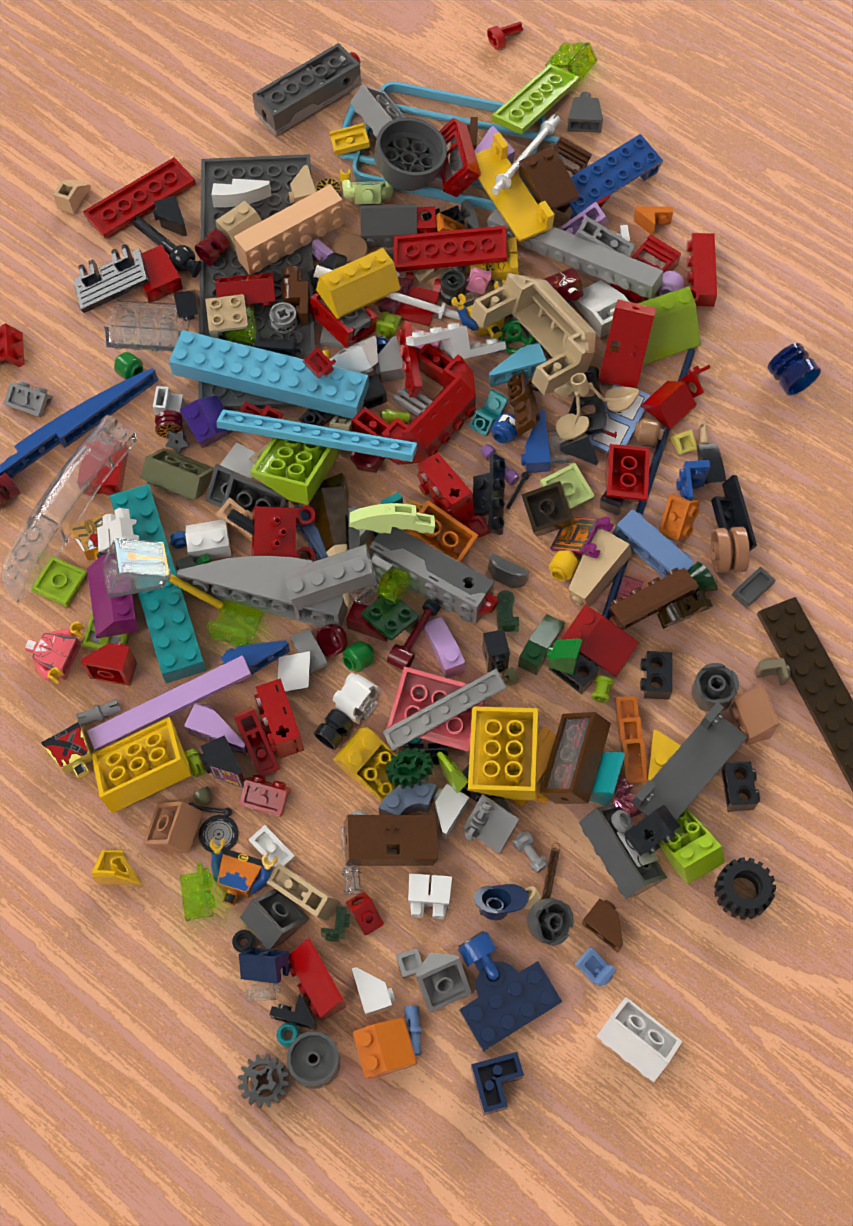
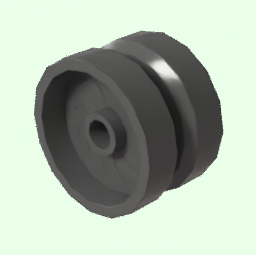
[287,1031,341,1089]

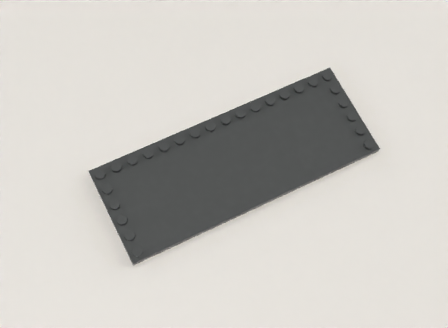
[198,154,315,410]

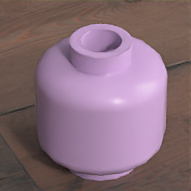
[658,271,685,296]

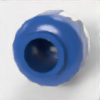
[491,414,518,444]

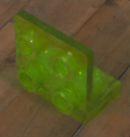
[545,42,597,82]
[180,862,216,921]

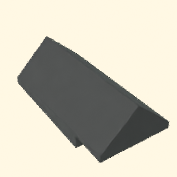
[205,464,289,513]

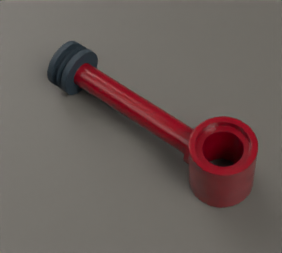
[387,599,441,670]

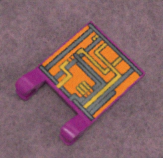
[550,516,614,558]

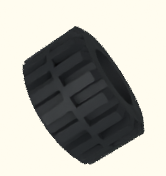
[714,857,776,920]

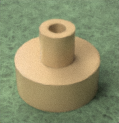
[523,886,541,910]

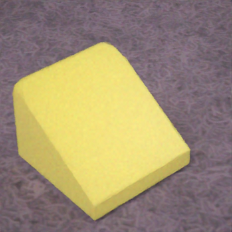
[670,430,697,455]

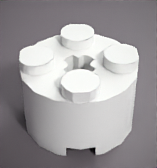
[333,673,382,724]

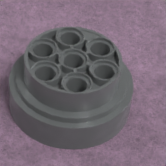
[374,117,447,191]

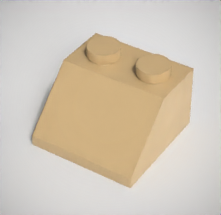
[216,201,262,253]

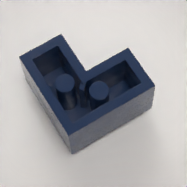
[471,1052,524,1116]

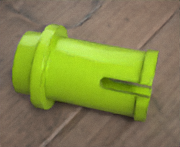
[185,748,207,778]

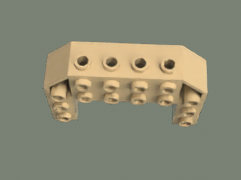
[470,273,596,395]

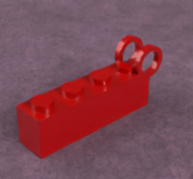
[686,233,717,307]

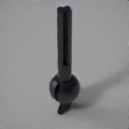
[132,216,201,278]

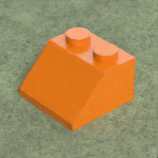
[353,1017,418,1079]

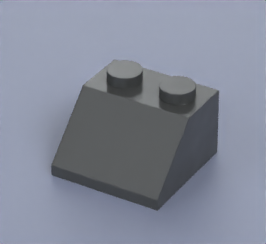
[240,889,309,950]

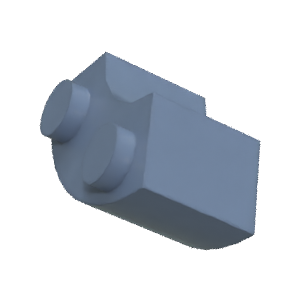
[378,782,437,815]

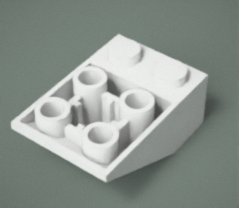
[572,280,629,338]

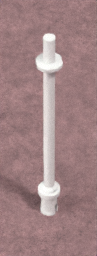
[492,114,561,195]
[314,265,460,320]

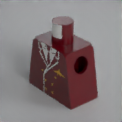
[542,268,584,302]

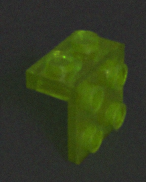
[207,600,263,647]

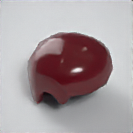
[316,624,348,657]

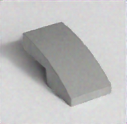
[290,628,328,674]

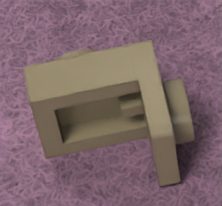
[755,658,791,685]

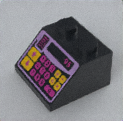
[199,735,245,788]

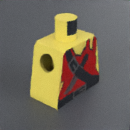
[41,722,92,778]

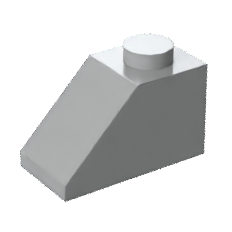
[375,336,404,383]

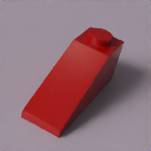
[232,707,280,776]

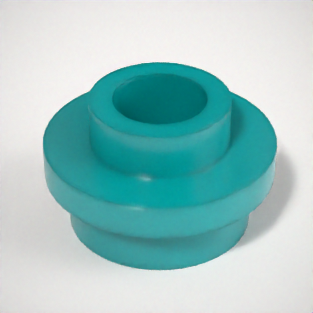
[277,1023,300,1047]

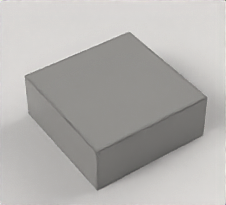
[396,948,422,979]

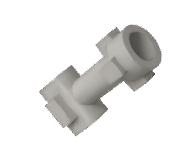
[512,831,548,873]

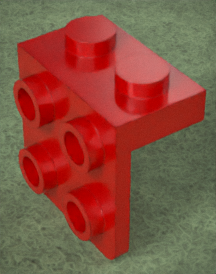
[0,323,25,367]

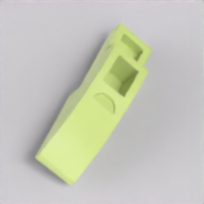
[349,503,435,534]

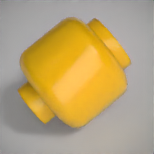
[549,550,579,581]

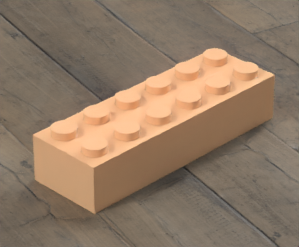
[234,185,345,275]

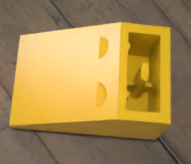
[332,727,401,802]

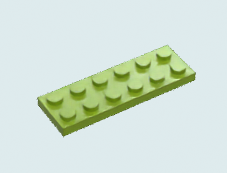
[491,64,580,135]

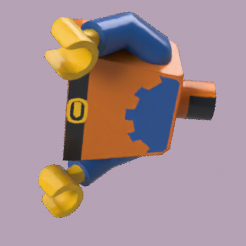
[210,837,278,906]

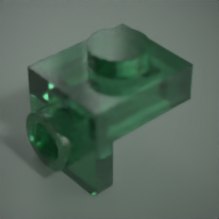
[321,906,351,942]

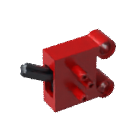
[227,505,315,561]

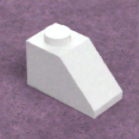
[434,784,469,840]
[352,967,395,1017]

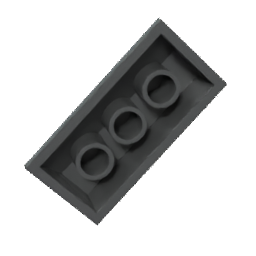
[579,802,667,899]

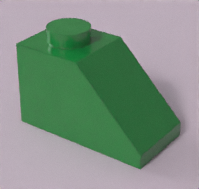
[546,639,582,675]

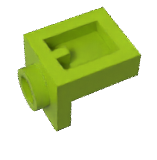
[376,311,401,338]

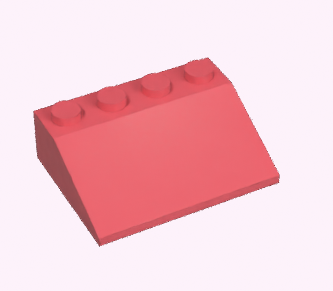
[386,667,486,752]

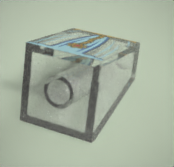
[103,538,171,597]

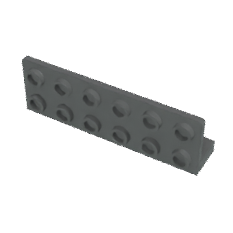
[631,702,747,820]

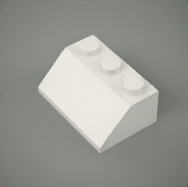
[596,997,683,1082]

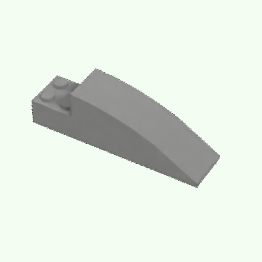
[177,556,347,627]

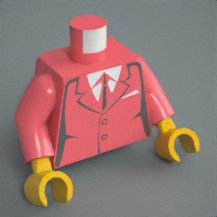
[25,621,85,684]

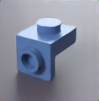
[574,947,616,986]

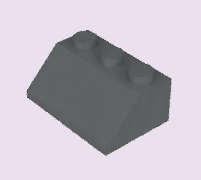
[360,204,417,248]

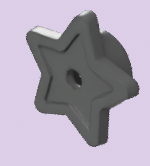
[166,430,190,454]

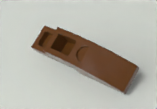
[508,372,540,435]

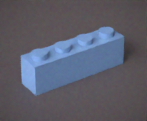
[613,509,695,578]

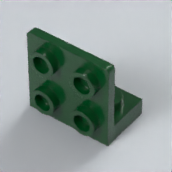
[361,590,420,641]

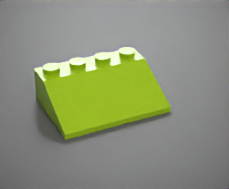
[612,286,701,365]
[250,438,338,505]

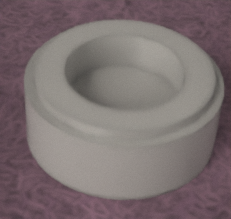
[611,810,633,833]

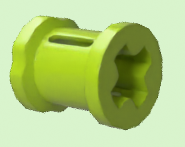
[591,676,614,703]

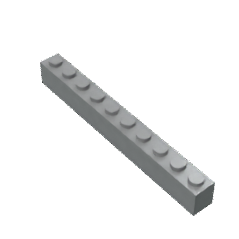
[487,208,663,299]

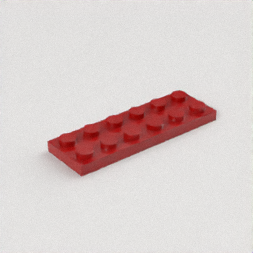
[83,157,196,239]
[394,226,507,272]

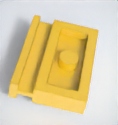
[329,123,370,156]

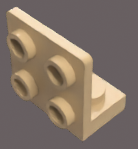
[205,294,248,339]

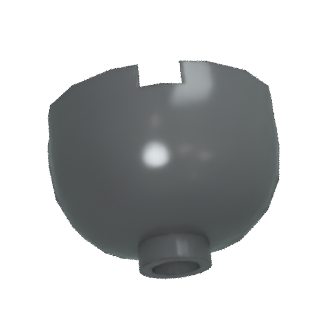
[527,898,574,946]

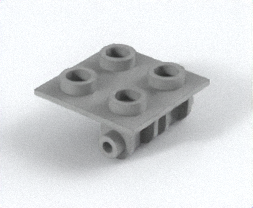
[463,794,519,853]

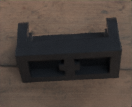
[254,333,297,357]

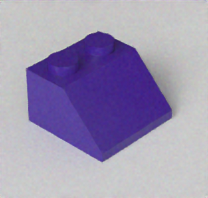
[180,395,233,448]

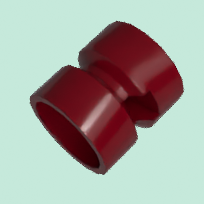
[195,229,231,265]
[0,473,21,508]

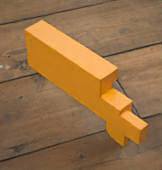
[513,726,556,808]

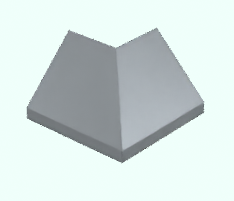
[416,953,472,1012]

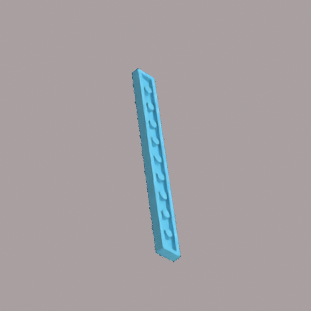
[216,409,417,462]

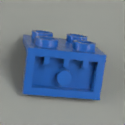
[676,460,710,501]

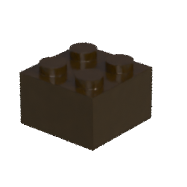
[521,481,576,537]

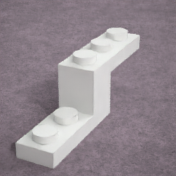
[406,323,506,359]

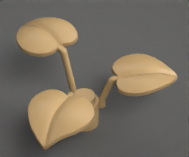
[554,373,640,440]

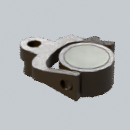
[657,590,713,629]

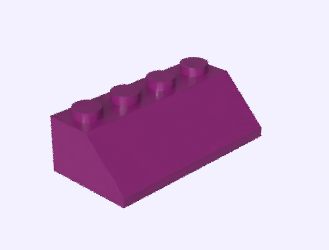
[87,551,139,639]

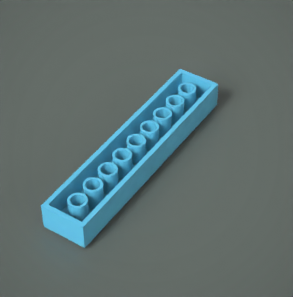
[169,330,369,419]

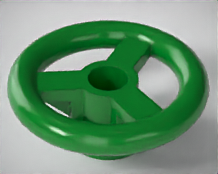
[498,319,535,354]

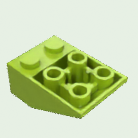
[653,808,725,885]

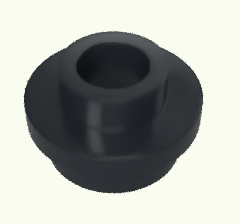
[232,930,255,953]

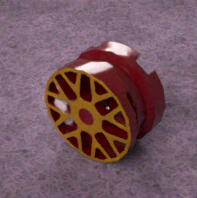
[154,410,183,438]

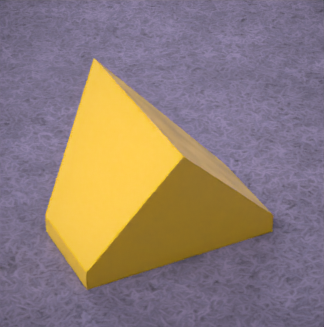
[92,850,142,885]

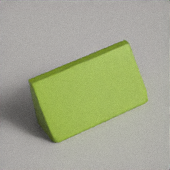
[437,752,468,793]

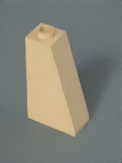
[568,528,632,607]

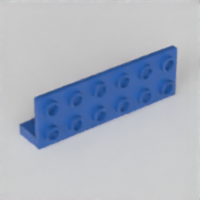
[568,134,663,220]

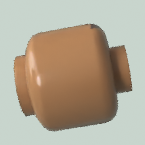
[634,418,664,446]

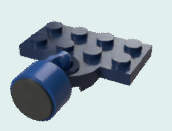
[458,931,562,1051]

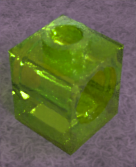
[377,566,411,602]

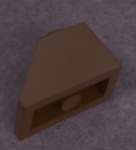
[582,899,623,953]

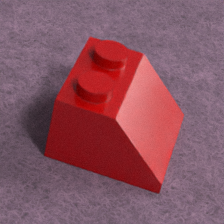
[81,643,137,686]

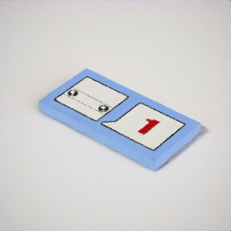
[588,384,651,454]

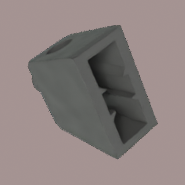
[567,92,603,133]

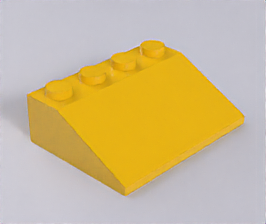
[468,707,539,800]
[91,716,192,813]

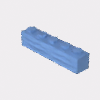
[295,504,328,560]

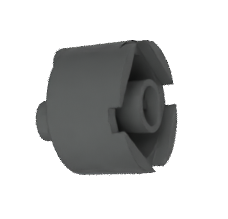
[692,663,739,711]

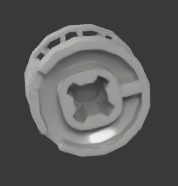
[269,302,297,334]

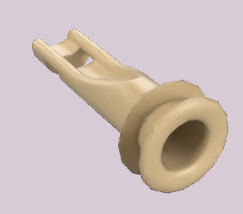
[697,421,710,445]

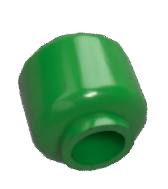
[114,352,143,380]
[342,641,374,672]

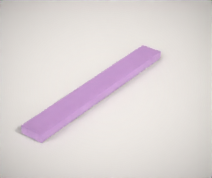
[87,655,252,751]

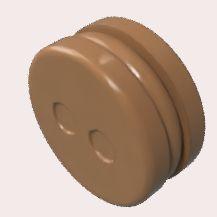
[333,234,368,264]

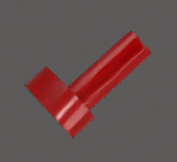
[487,21,523,50]

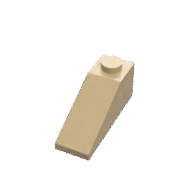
[266,863,339,921]

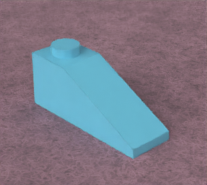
[489,343,546,387]

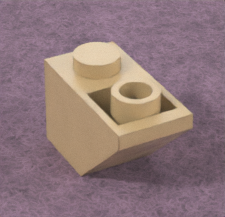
[53,179,91,214]

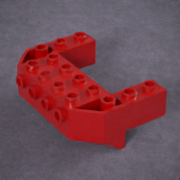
[351,343,476,465]

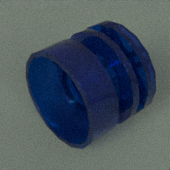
[767,343,821,396]

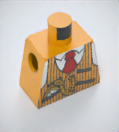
[68,513,106,560]

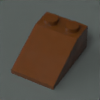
[519,146,579,211]

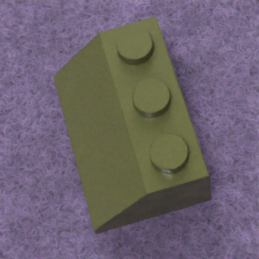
[141,448,214,500]

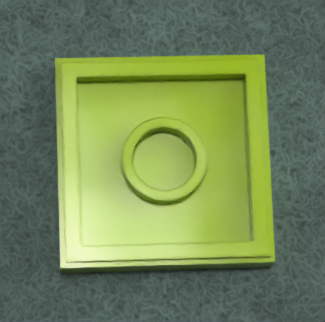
[31,556,88,608]

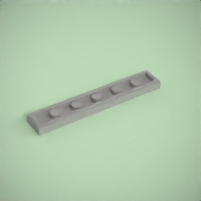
[382,669,507,751]

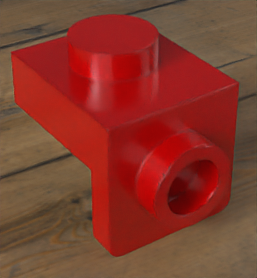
[302,347,337,379]

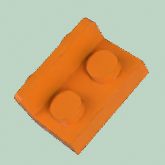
[659,493,700,541]

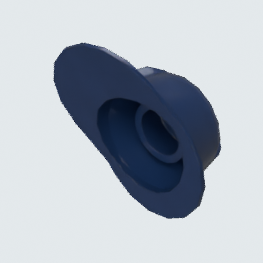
[474,884,528,921]

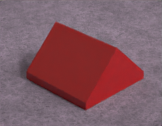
[641,381,697,430]

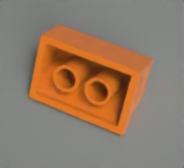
[405,500,478,562]

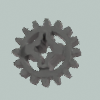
[238,1054,290,1108]

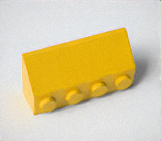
[316,248,400,319]

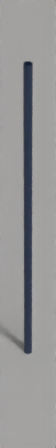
[602,348,695,620]

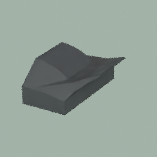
[488,553,529,588]

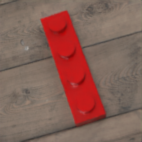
[397,321,422,398]

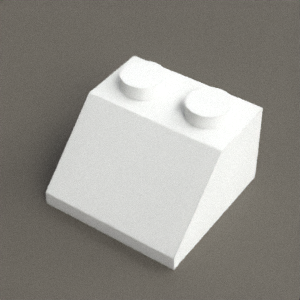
[329,335,378,374]
[185,519,232,562]

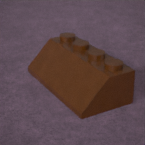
[608,567,699,630]

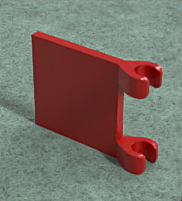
[394,272,441,327]

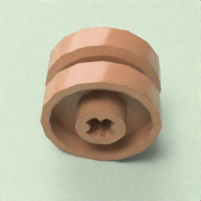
[710,527,750,573]

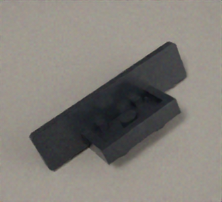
[473,454,506,535]
[711,475,757,551]

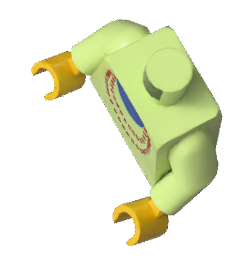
[340,169,394,204]

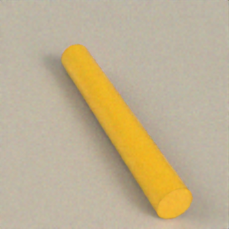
[166,573,225,610]

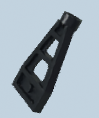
[569,366,607,435]

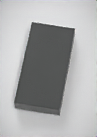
[732,567,776,609]

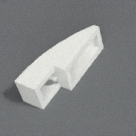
[211,179,271,207]

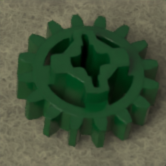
[385,747,434,789]

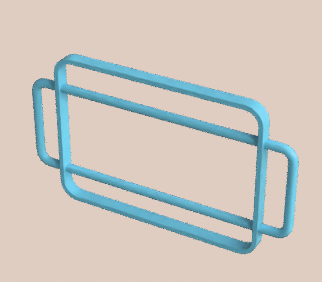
[338,82,562,211]

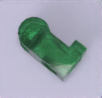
[496,590,519,632]

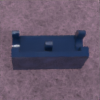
[238,948,290,984]

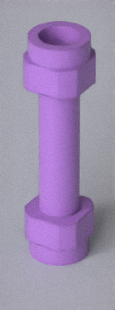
[480,444,520,485]

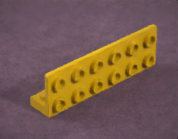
[475,132,554,242]

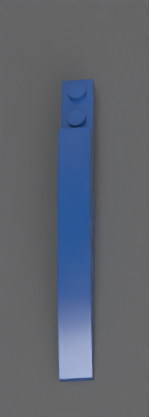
[0,368,158,478]

